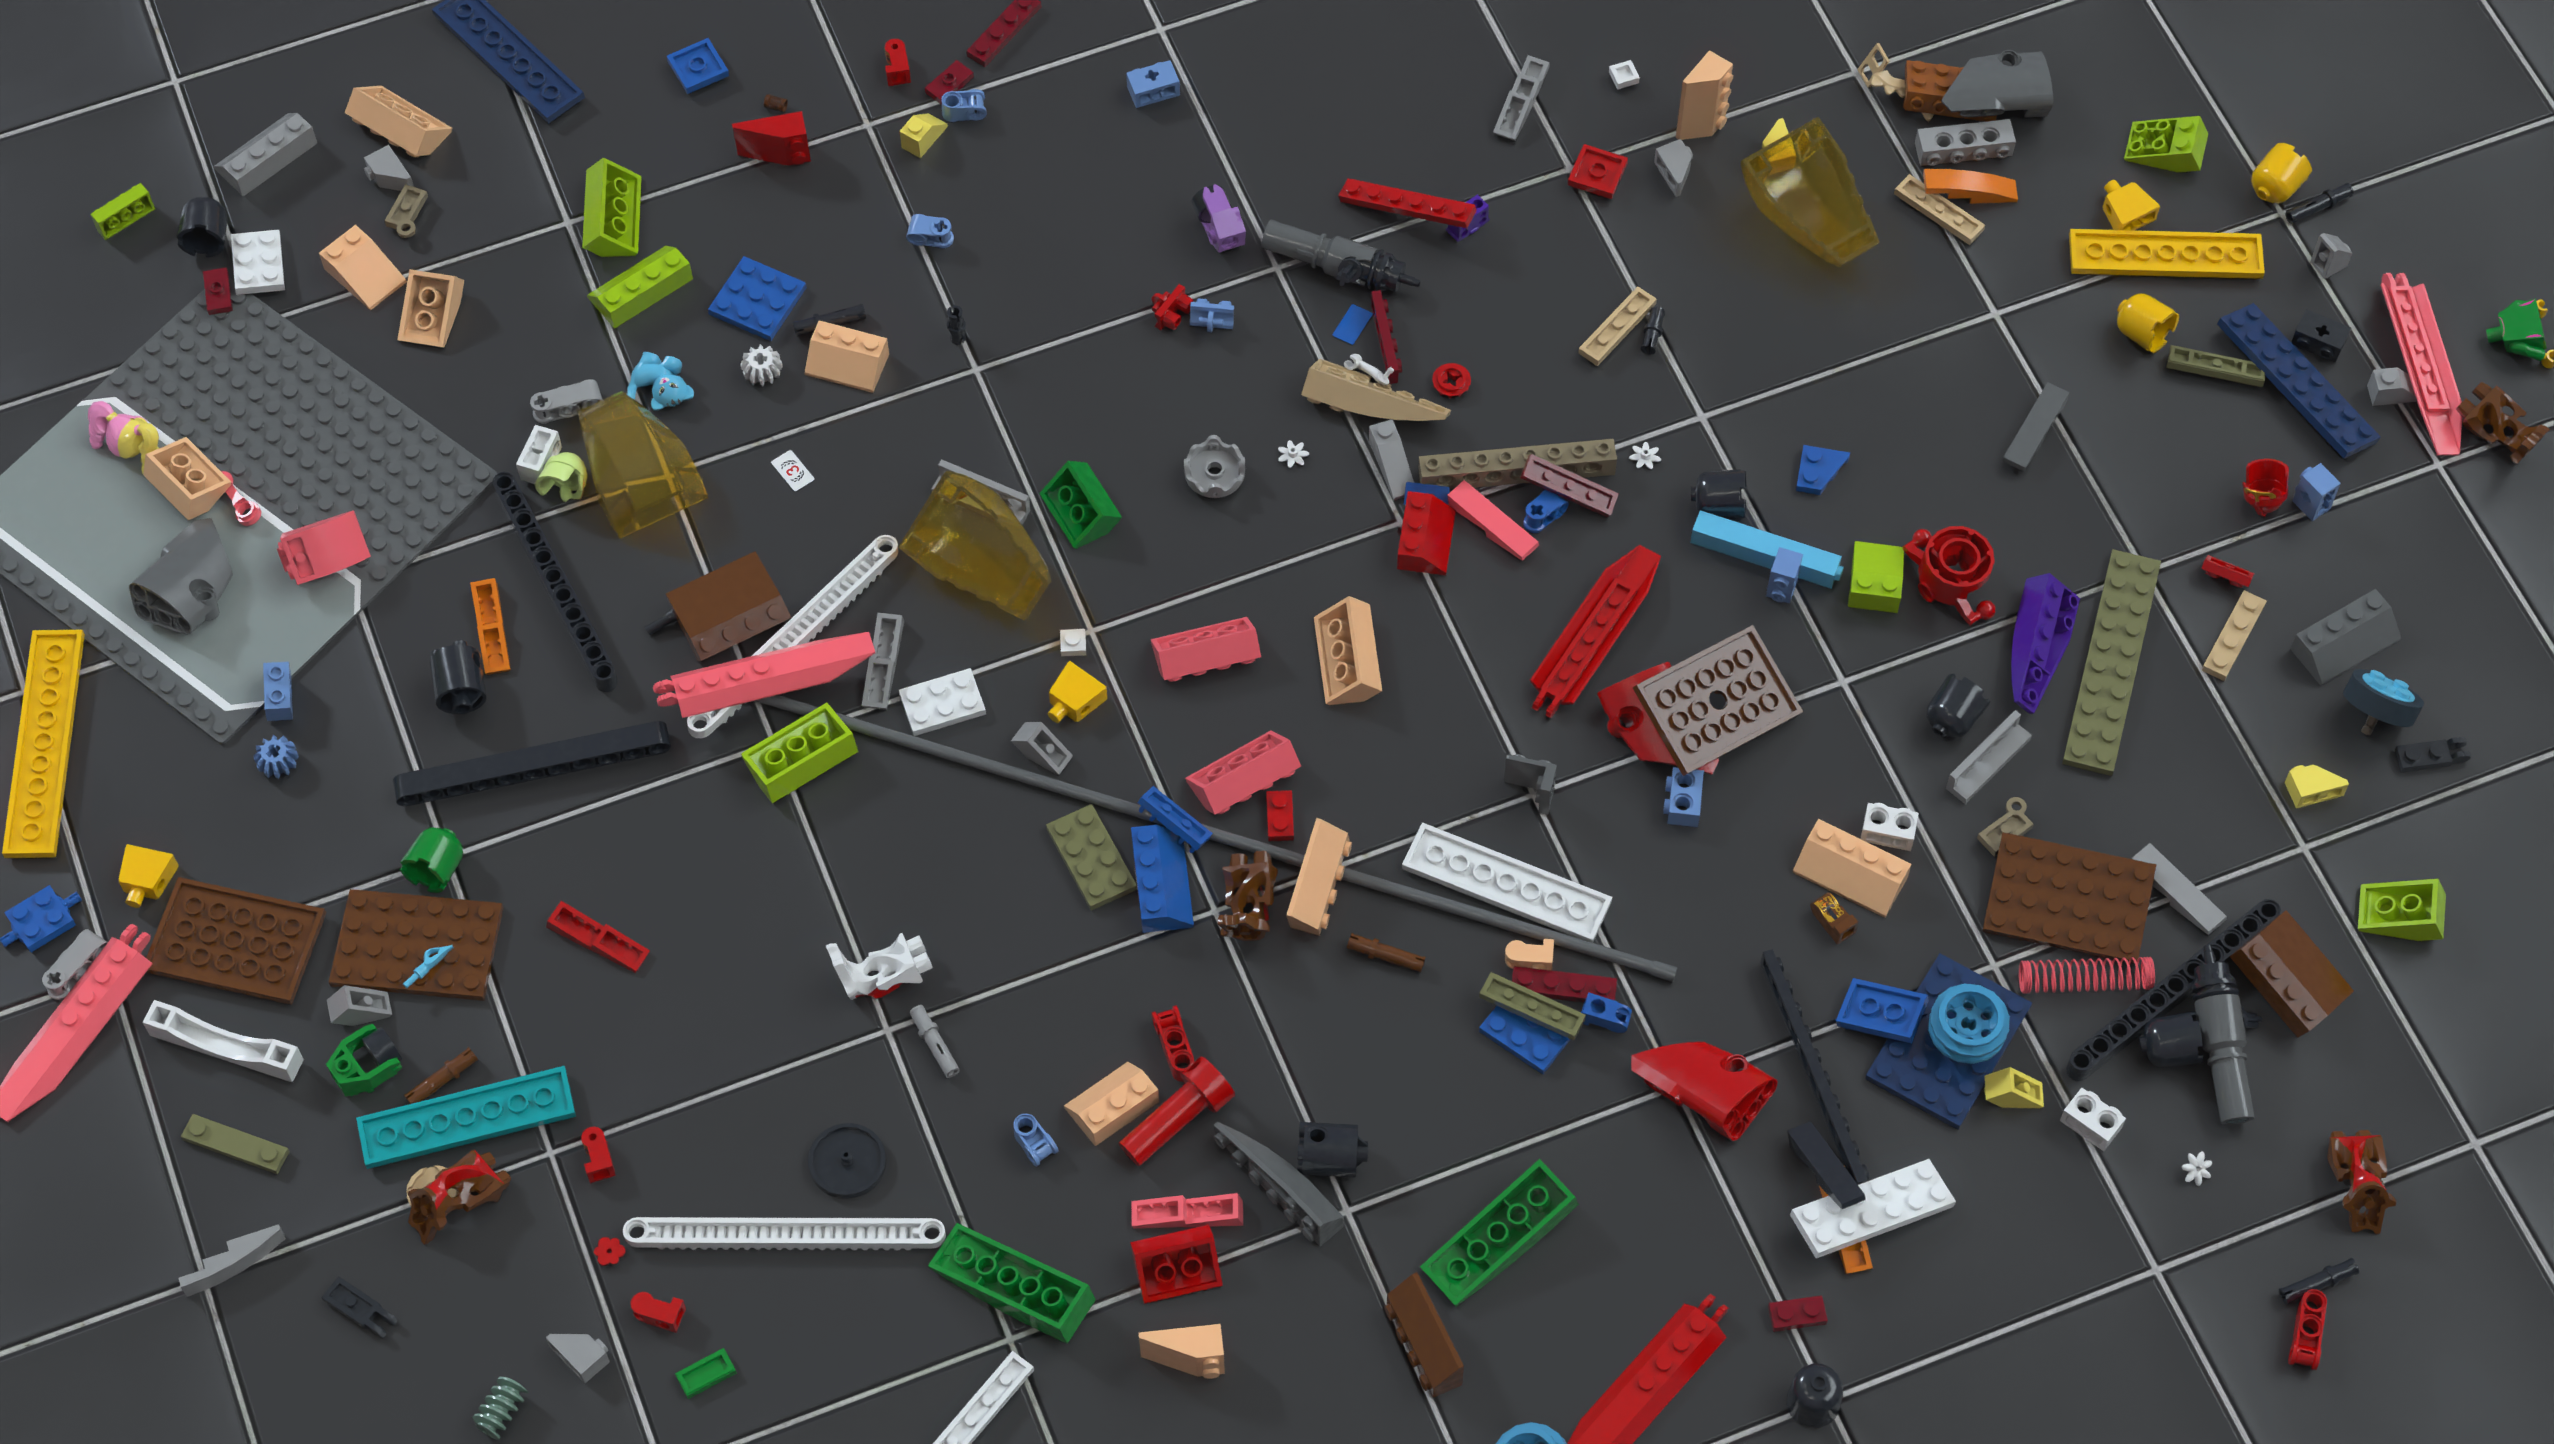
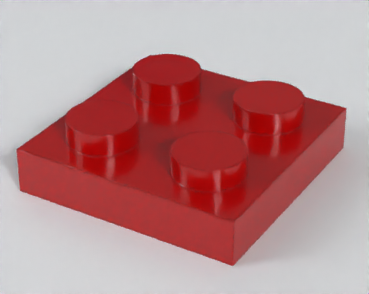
[1567,144,1628,199]

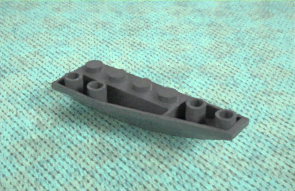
[1213,1122,1344,1247]

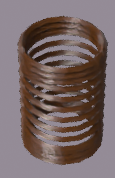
[763,94,788,112]

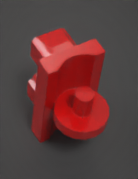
[1151,284,1194,330]

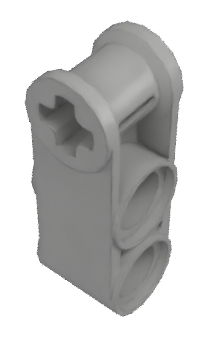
[530,379,603,424]
[42,929,108,1000]

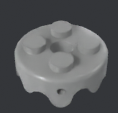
[1184,435,1245,498]

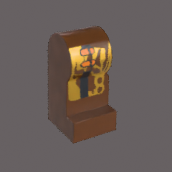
[1810,892,1858,945]

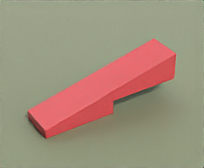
[1447,480,1539,561]
[1131,1193,1243,1229]

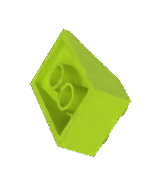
[1848,541,1904,613]
[2358,879,2446,941]

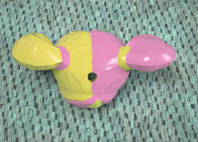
[88,401,159,474]

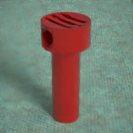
[1119,1056,1235,1166]

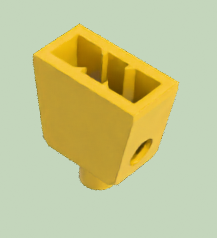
[2103,180,2160,231]
[1047,661,1108,723]
[119,844,179,908]

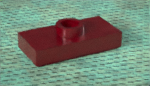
[925,60,974,105]
[203,267,233,315]

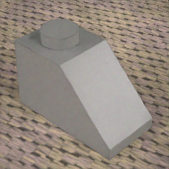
[1654,139,1693,197]
[364,145,414,191]
[2310,233,2352,279]
[2367,367,2417,406]
[1011,722,1073,775]
[327,985,392,1026]
[546,1334,610,1383]

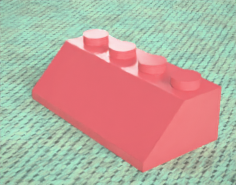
[1151,617,1261,682]
[1185,731,1301,814]

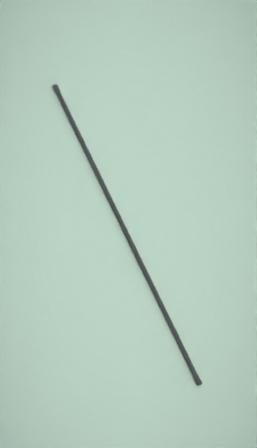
[755,695,1678,982]

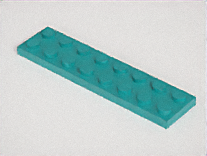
[356,1066,576,1169]

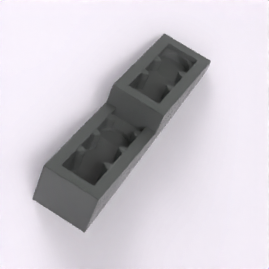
[2002,382,2069,471]

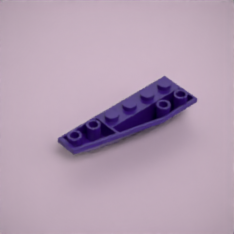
[2011,573,2080,714]

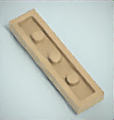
[1894,174,1985,245]
[1579,287,1657,366]
[2202,590,2267,681]

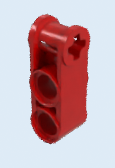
[1151,1005,1194,1082]
[2288,1289,2327,1370]

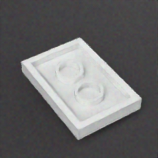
[231,230,285,295]
[899,668,986,736]

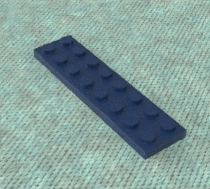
[432,0,585,124]
[2217,303,2381,459]

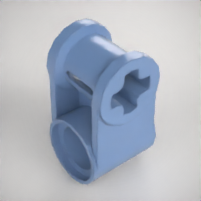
[941,89,987,122]
[906,214,954,248]
[1014,1114,1059,1167]

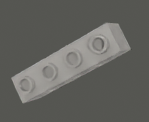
[1915,119,2016,166]

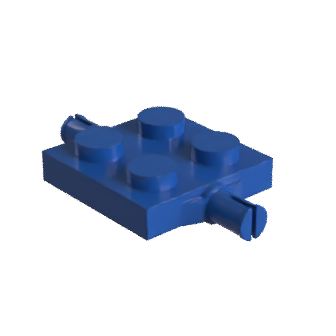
[0,885,82,952]

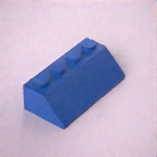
[1131,825,1194,933]

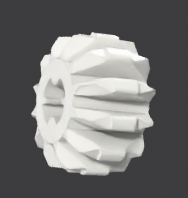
[741,344,782,387]

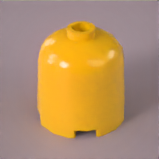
[2251,143,2312,203]
[2117,294,2179,353]

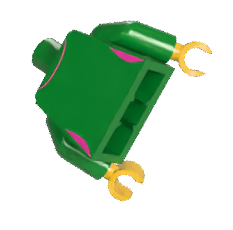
[2486,298,2554,368]

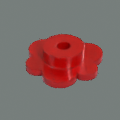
[594,1237,626,1266]

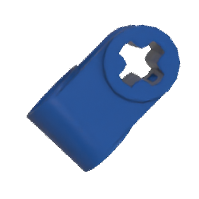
[1523,490,1569,533]

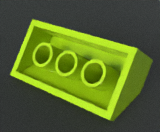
[582,158,641,257]
[587,246,693,329]
[741,703,858,803]

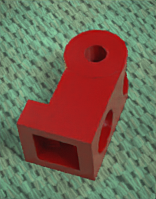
[885,39,911,86]
[581,1126,616,1183]
[631,1292,686,1333]

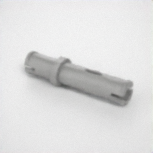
[910,1005,960,1078]

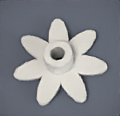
[1278,440,1309,468]
[1629,442,1661,470]
[2182,1151,2212,1186]

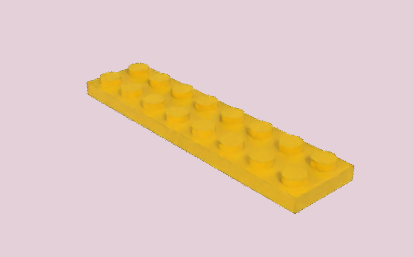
[2069,229,2265,279]

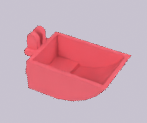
[277,510,371,585]

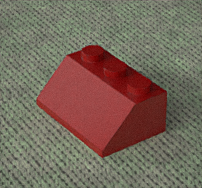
[1397,491,1456,575]
[1130,1225,1223,1303]

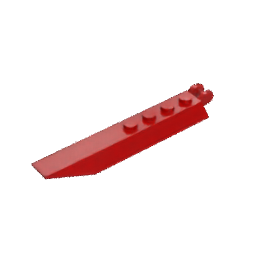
[1530,545,1661,718]
[1567,1294,1729,1444]

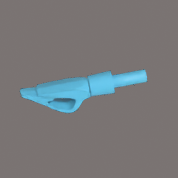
[403,945,454,988]

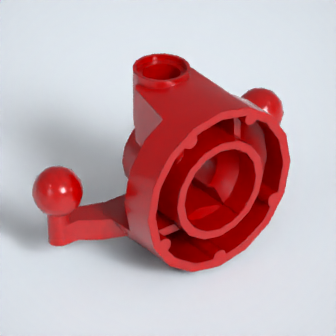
[1902,526,1996,625]

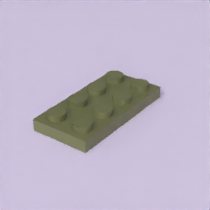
[1046,804,1137,911]

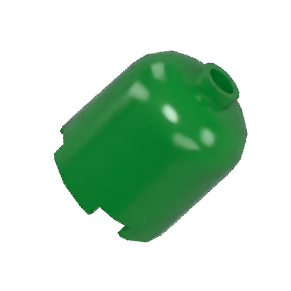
[400,827,463,893]

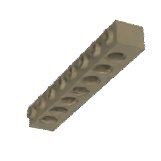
[1418,439,1617,490]

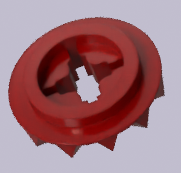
[1432,363,1471,398]

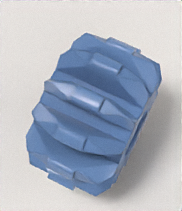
[254,735,298,779]

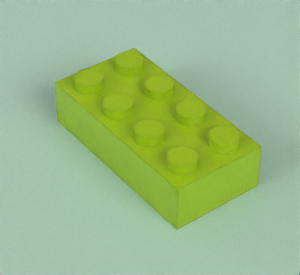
[90,183,155,240]

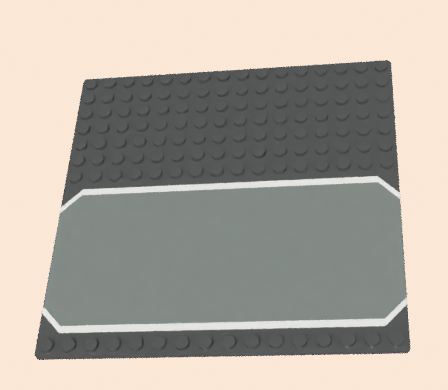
[0,278,498,745]

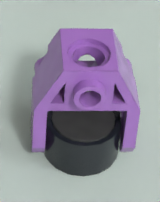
[1191,184,1246,252]

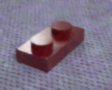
[1768,1295,1828,1332]

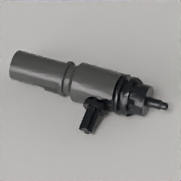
[1261,219,1421,293]
[2192,945,2262,1125]

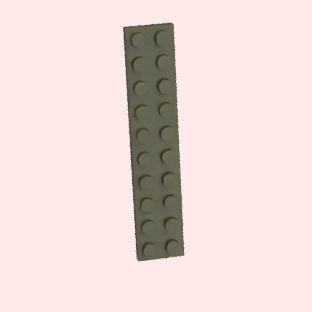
[2062,549,2161,776]

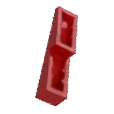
[546,901,650,973]

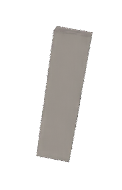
[862,613,904,710]
[2132,843,2227,935]

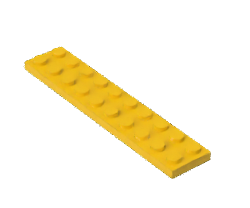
[2,630,85,858]

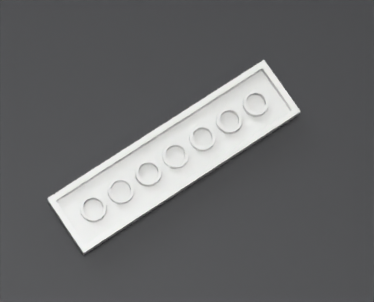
[1402,823,1612,943]

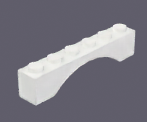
[142,1000,304,1082]

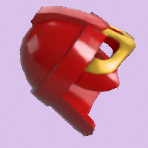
[2242,459,2289,517]

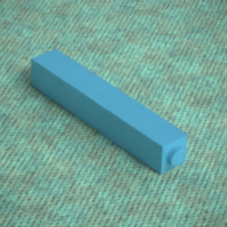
[1690,510,1844,589]

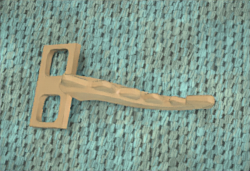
[1857,43,1934,122]

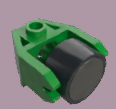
[326,1024,402,1097]

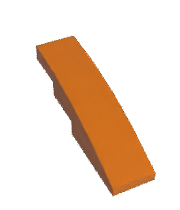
[1923,169,2018,204]

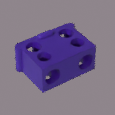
[1446,194,1490,242]

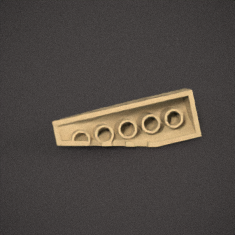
[1301,359,1451,421]

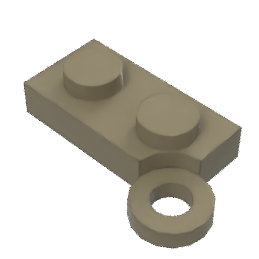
[385,184,428,238]
[1977,797,2034,856]

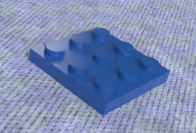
[708,256,807,341]

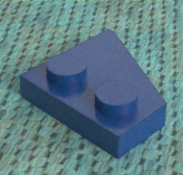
[1796,445,1850,495]

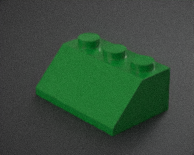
[1039,461,1122,549]

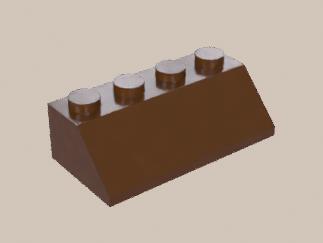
[1384,1272,1464,1398]

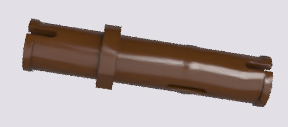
[1347,933,1426,973]
[404,1047,478,1104]

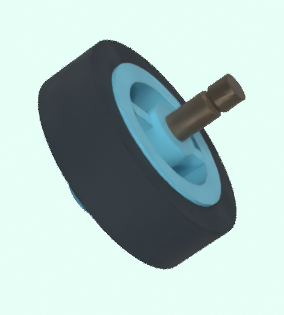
[2343,669,2424,736]

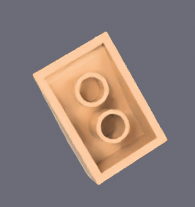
[319,225,407,311]
[397,269,464,348]
[1139,1324,1225,1379]

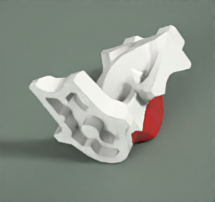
[826,933,933,1000]

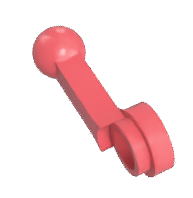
[221,471,261,526]

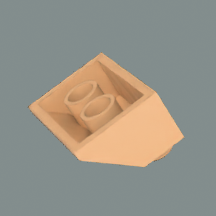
[805,321,889,393]
[143,437,231,520]
[1064,1062,1159,1146]

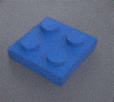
[667,38,729,94]

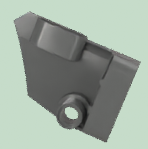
[1941,50,2053,118]
[129,518,233,635]

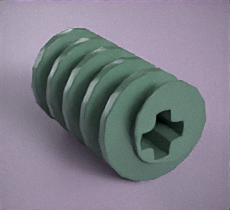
[472,1377,529,1440]

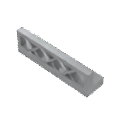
[931,459,1030,530]
[1946,710,2032,804]

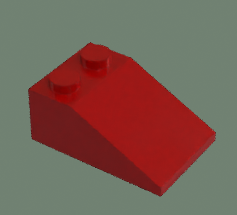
[732,111,811,166]

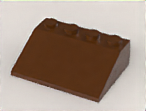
[665,551,791,661]
[2230,910,2354,1038]

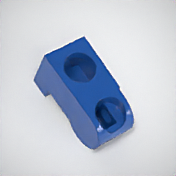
[1581,993,1632,1033]

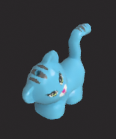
[611,352,694,411]

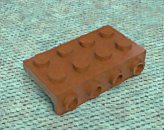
[1903,60,1997,122]

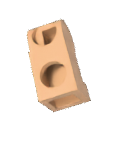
[1505,939,1554,970]

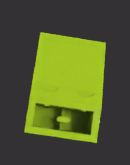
[2124,116,2208,172]

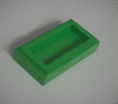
[675,1348,737,1399]

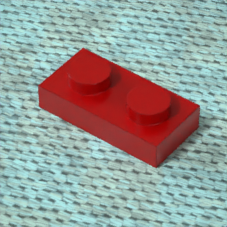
[2201,555,2255,588]
[1266,790,1294,841]

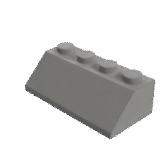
[213,113,317,196]

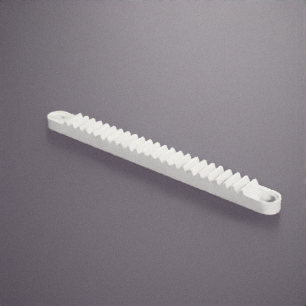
[687,535,898,738]
[623,1217,946,1250]

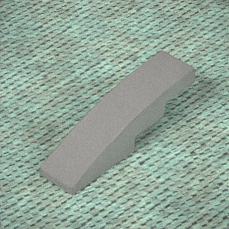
[1493,55,1550,141]
[179,1224,286,1297]

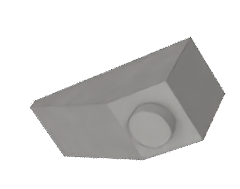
[1369,419,1414,501]

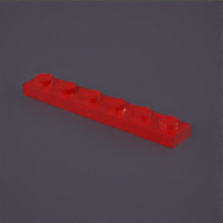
[1338,178,1477,228]

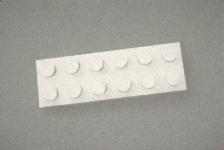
[1790,1159,1956,1258]

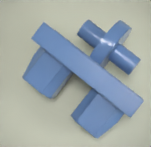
[1190,298,1234,332]

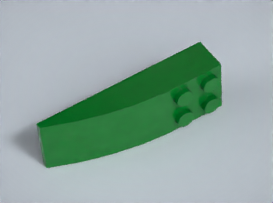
[1420,1159,1579,1306]
[928,1223,1096,1344]

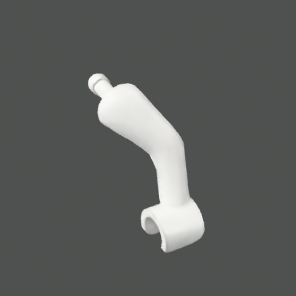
[1344,354,1394,385]

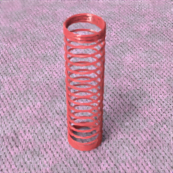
[2019,957,2155,994]

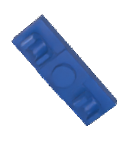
[1138,786,1213,853]

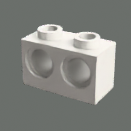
[516,425,562,484]
[1861,803,1919,851]
[2060,1088,2126,1151]

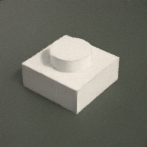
[1609,60,1640,90]
[1060,629,1086,656]

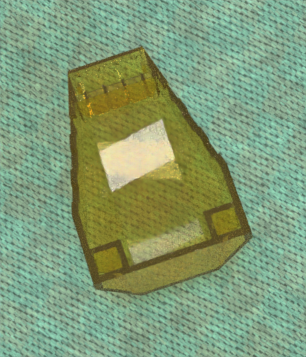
[1740,117,1880,267]
[578,391,708,539]
[898,471,1051,620]

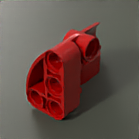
[1597,662,1719,775]
[1631,1042,1778,1141]

